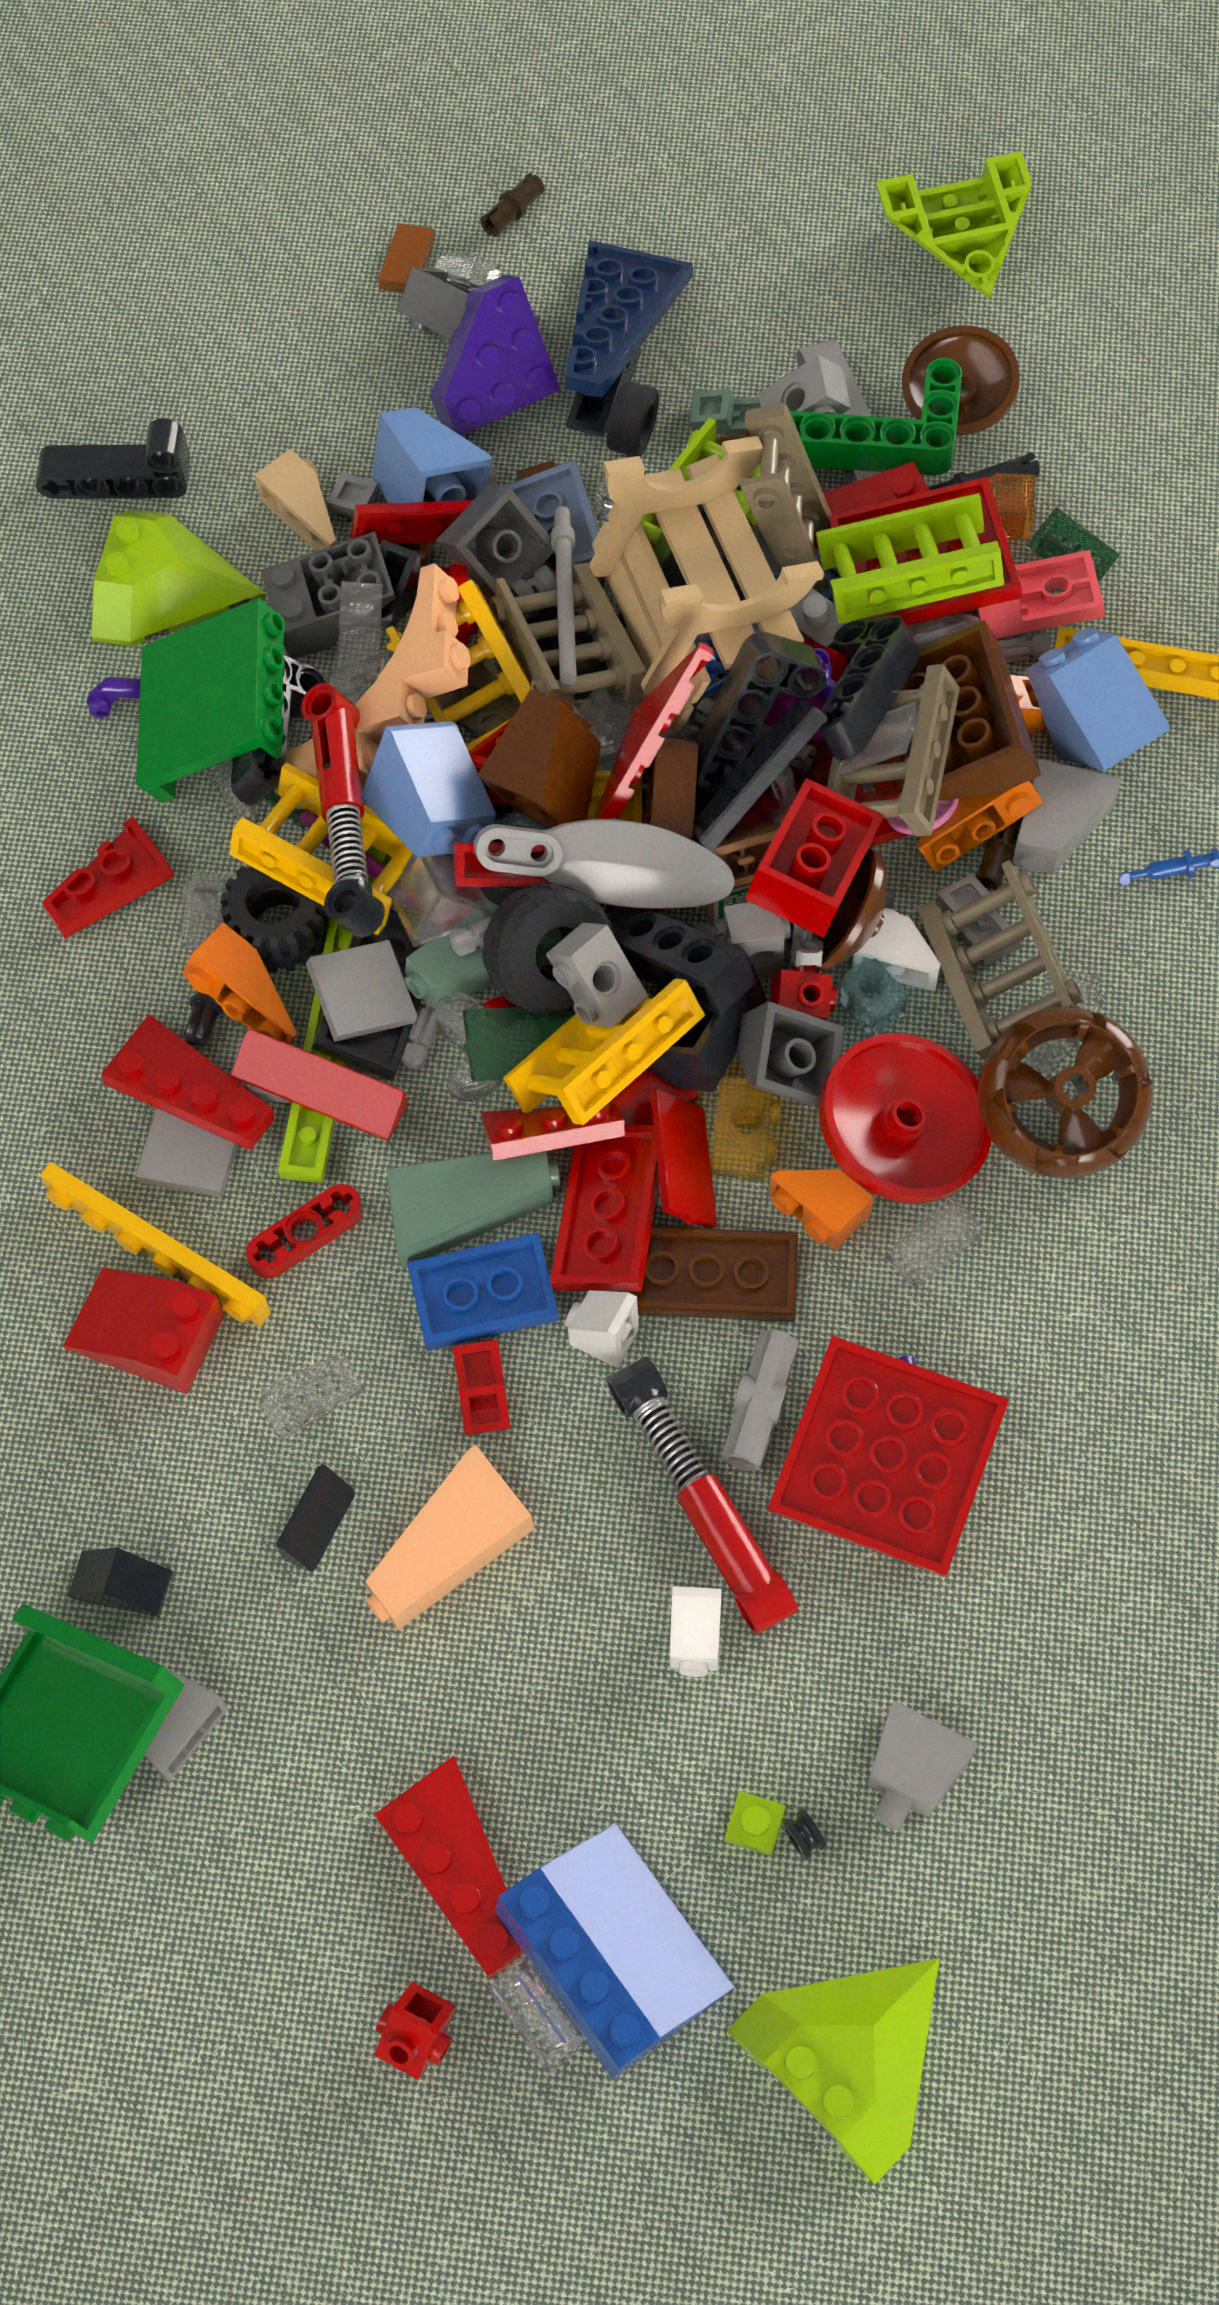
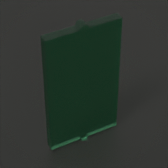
[462,1007,576,1082]

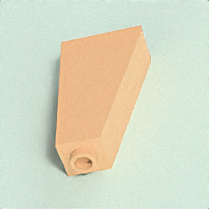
[365,1444,534,1630]

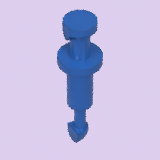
[1119,848,1219,885]

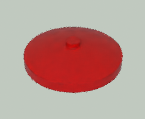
[819,1033,992,1204]

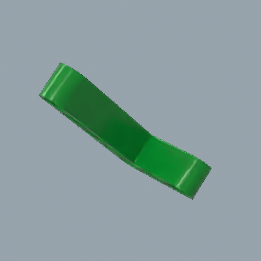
[790,358,962,476]

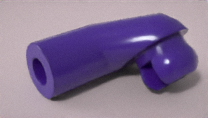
[86,676,141,718]

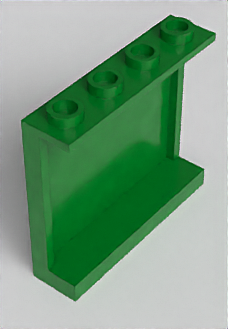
[136,598,285,803]
[0,1603,185,1843]

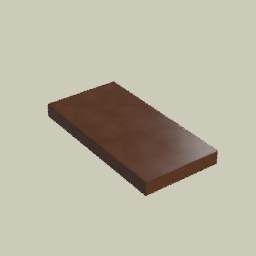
[615,1226,798,1322]

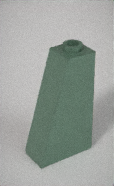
[404,898,562,1008]
[386,1151,560,1268]

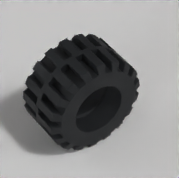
[220,866,330,973]

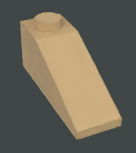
[254,449,337,551]

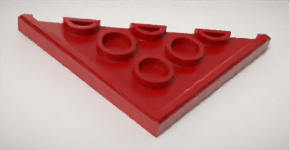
[594,642,714,819]

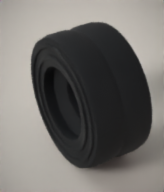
[607,381,659,457]

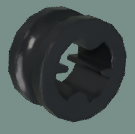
[781,1809,827,1861]

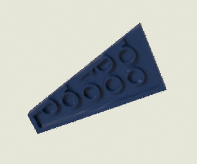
[565,240,693,398]

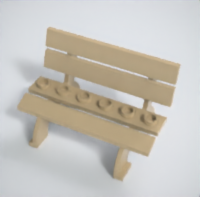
[589,436,824,732]

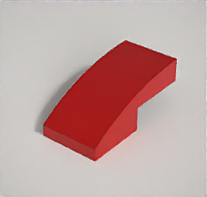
[453,1340,511,1436]

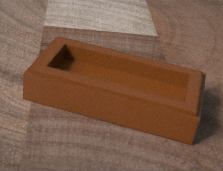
[378,223,435,292]

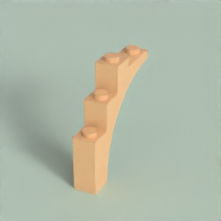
[273,563,471,810]

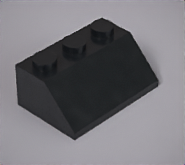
[647,963,767,1093]

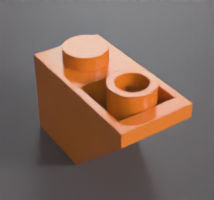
[769,1169,874,1251]

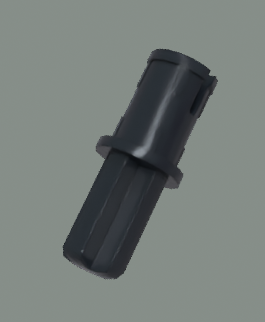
[183,992,223,1047]

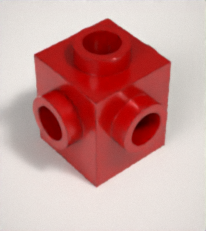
[769,965,837,1020]
[374,1981,456,2080]

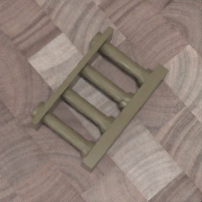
[740,402,832,592]
[490,562,647,705]
[827,664,960,837]
[917,860,1084,1060]

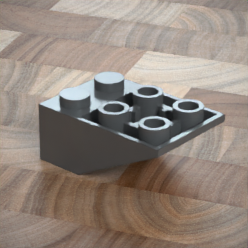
[260,531,395,659]

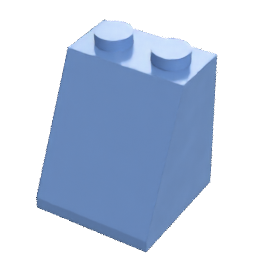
[372,407,492,503]
[1026,628,1170,771]
[362,721,497,858]

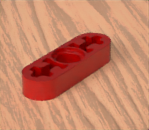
[246,1184,363,1279]

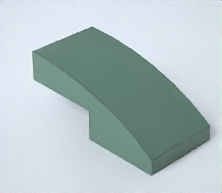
[689,388,761,437]

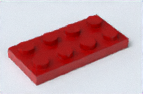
[550,1125,659,1291]

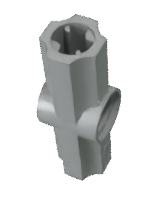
[722,1329,799,1471]

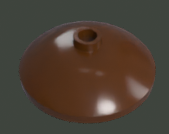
[902,325,1020,436]
[814,848,887,970]

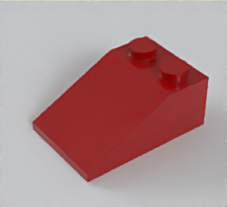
[745,778,884,938]
[63,1267,225,1394]

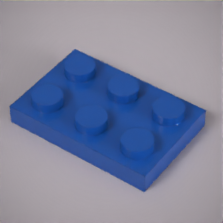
[407,1232,560,1351]

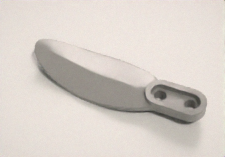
[474,819,734,908]

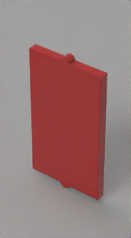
[650,1088,717,1229]

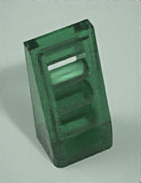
[1027,507,1120,583]

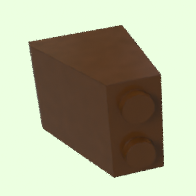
[477,689,601,829]

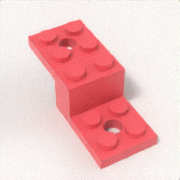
[976,530,1105,639]

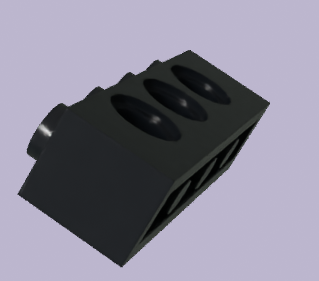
[607,906,756,1016]

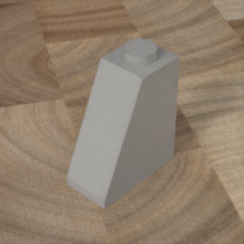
[1012,759,1122,874]

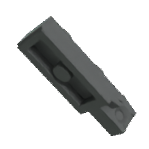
[787,921,824,967]

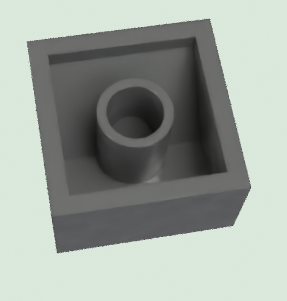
[436,484,555,597]
[736,1001,844,1108]

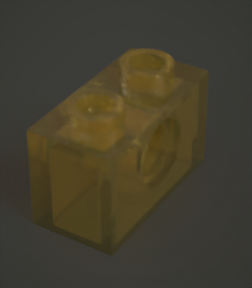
[711,1077,782,1181]

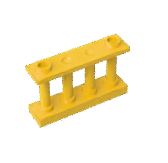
[386,579,531,751]
[229,762,430,935]
[503,979,705,1125]

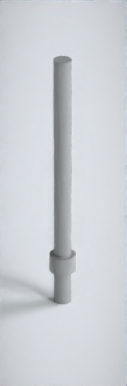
[551,506,577,685]

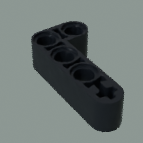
[36,418,190,499]
[819,616,920,761]
[696,632,827,795]
[231,655,327,806]

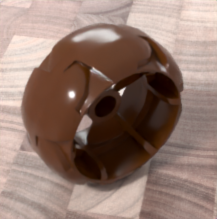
[977,1006,1153,1179]

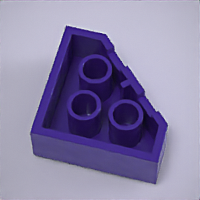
[430,275,560,436]

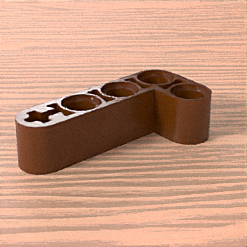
[642,737,698,840]

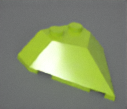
[876,151,1032,300]
[91,509,266,647]
[727,1958,940,2185]

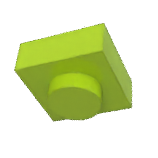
[725,1791,786,1857]

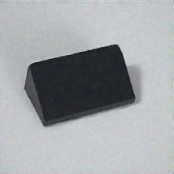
[276,1464,355,1572]

